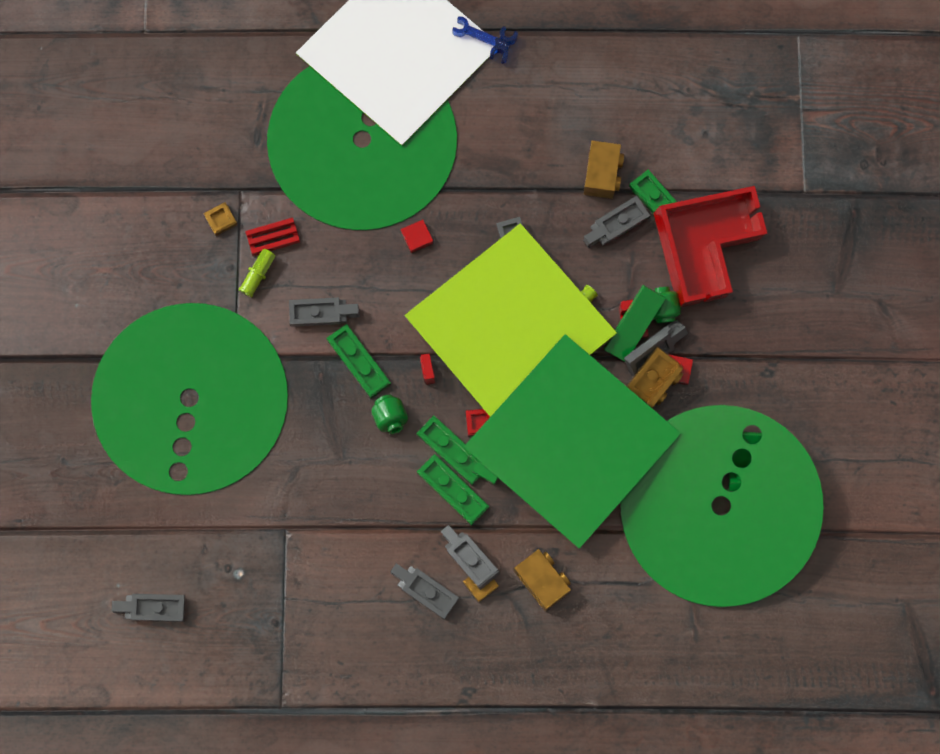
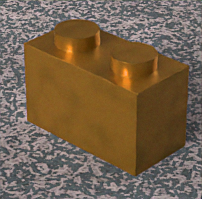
[584,141,624,199]
[514,549,571,612]

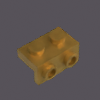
[627,346,683,408]

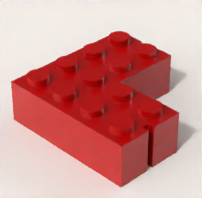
[654,186,767,307]

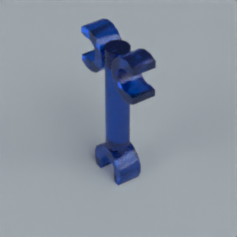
[452,16,518,64]

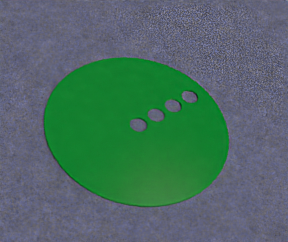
[267,66,457,230]
[91,303,288,495]
[620,405,824,607]

